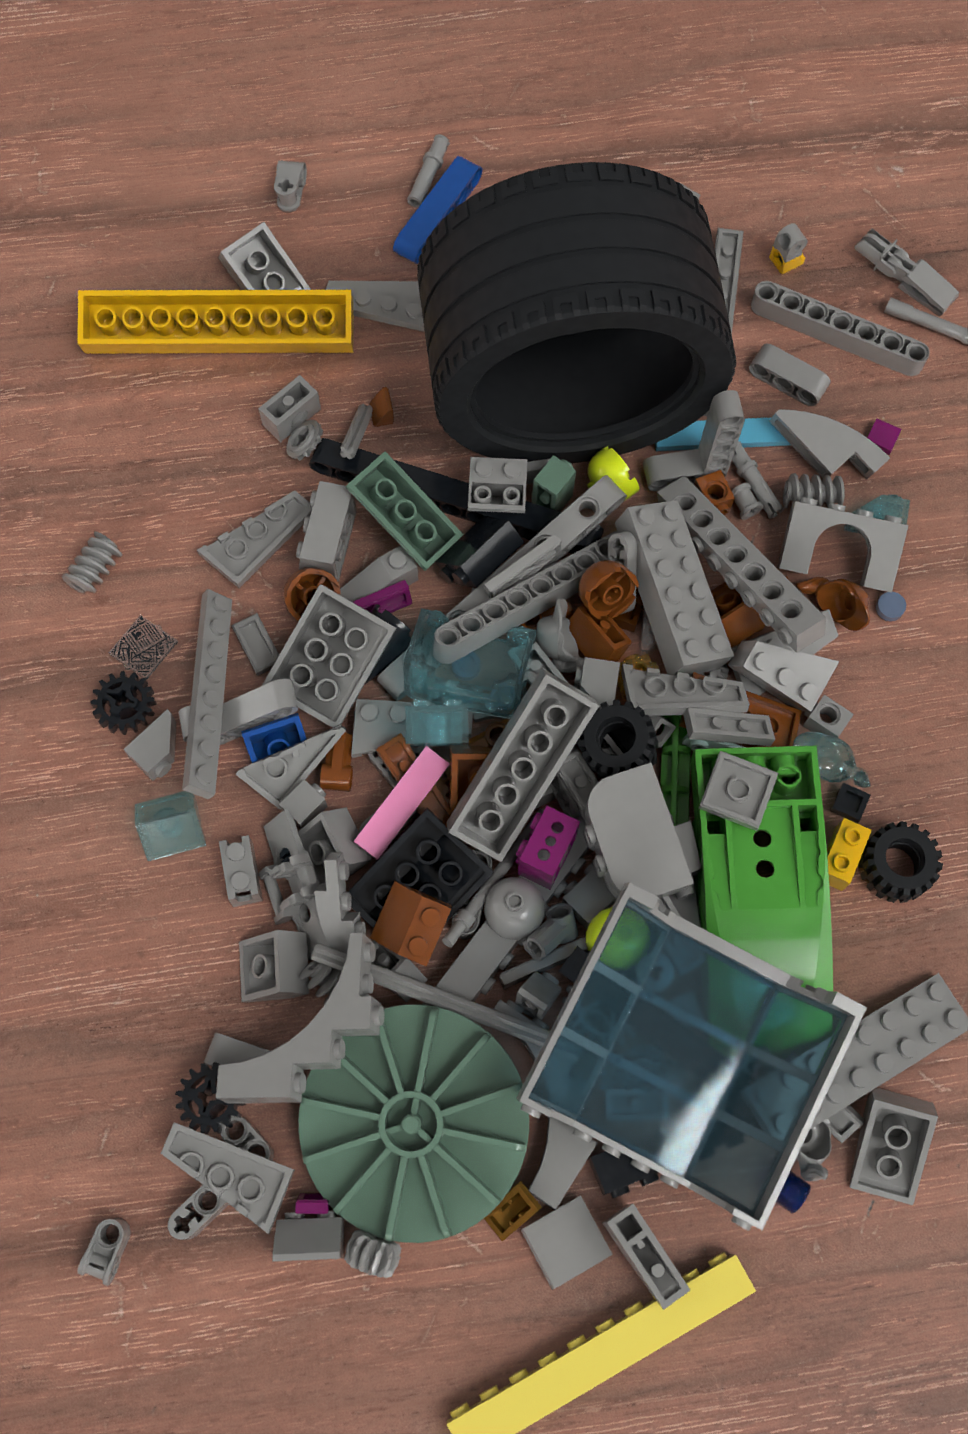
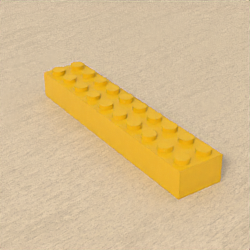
[77,290,354,354]

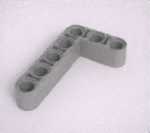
[643,390,745,491]

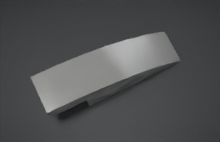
[769,409,890,479]

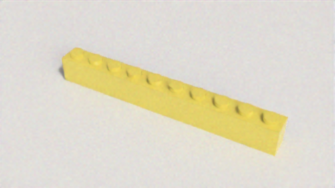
[447,1252,756,1434]

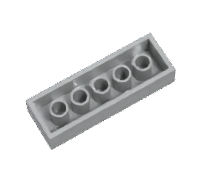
[615,500,734,676]
[446,668,599,862]

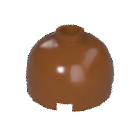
[579,560,639,619]
[283,567,341,621]

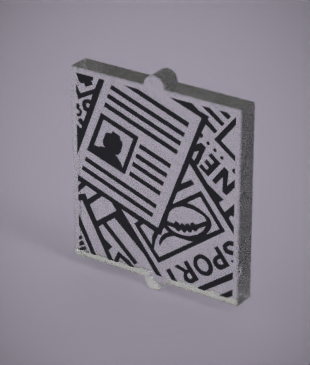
[109,615,178,680]

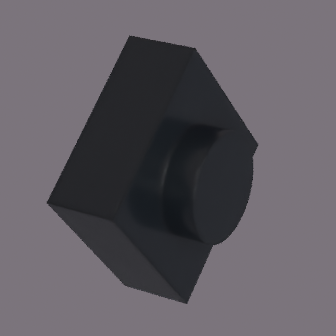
[830,782,871,823]

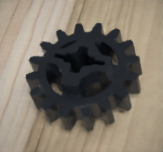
[90,671,157,735]
[175,1062,246,1135]

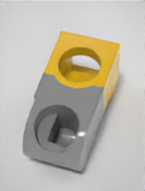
[769,223,808,275]

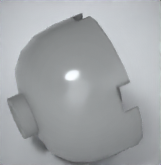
[484,877,545,940]

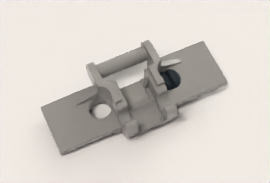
[258,810,329,960]

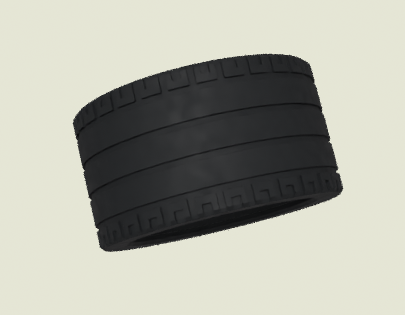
[417,162,736,464]

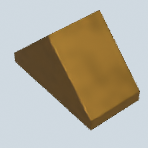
[484,1181,542,1242]

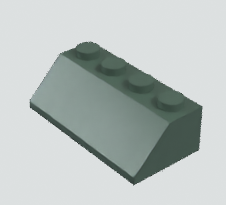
[346,451,464,571]

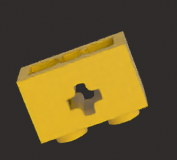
[827,818,872,891]

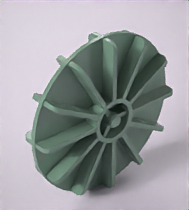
[299,1005,529,1243]

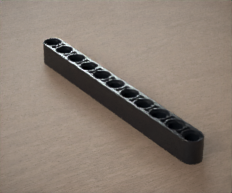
[309,438,604,554]

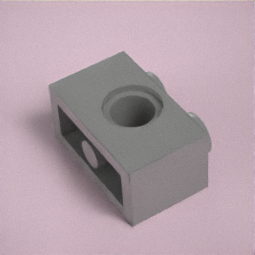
[258,375,321,442]

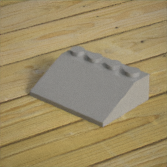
[262,584,397,728]

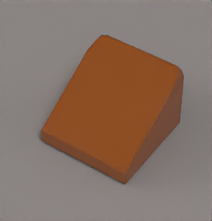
[369,387,394,427]

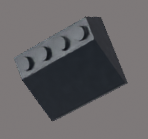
[347,808,494,961]

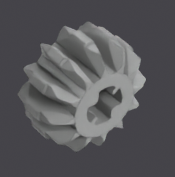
[344,1230,402,1278]

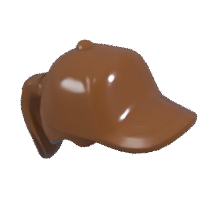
[796,577,870,631]

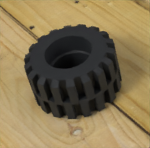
[578,700,658,779]
[859,821,943,903]

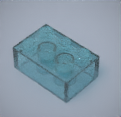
[405,699,470,746]

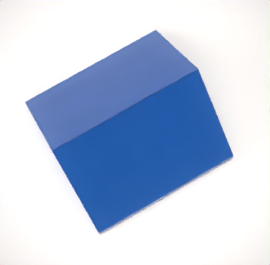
[241,713,307,763]

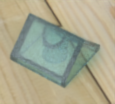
[135,791,207,861]

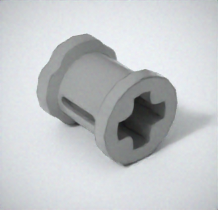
[732,483,763,520]

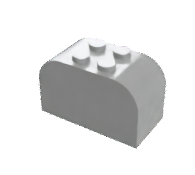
[583,763,694,899]

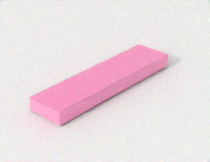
[353,746,450,860]

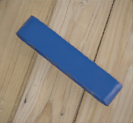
[393,156,483,264]

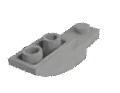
[314,852,366,954]

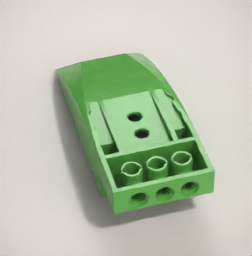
[690,746,833,1061]

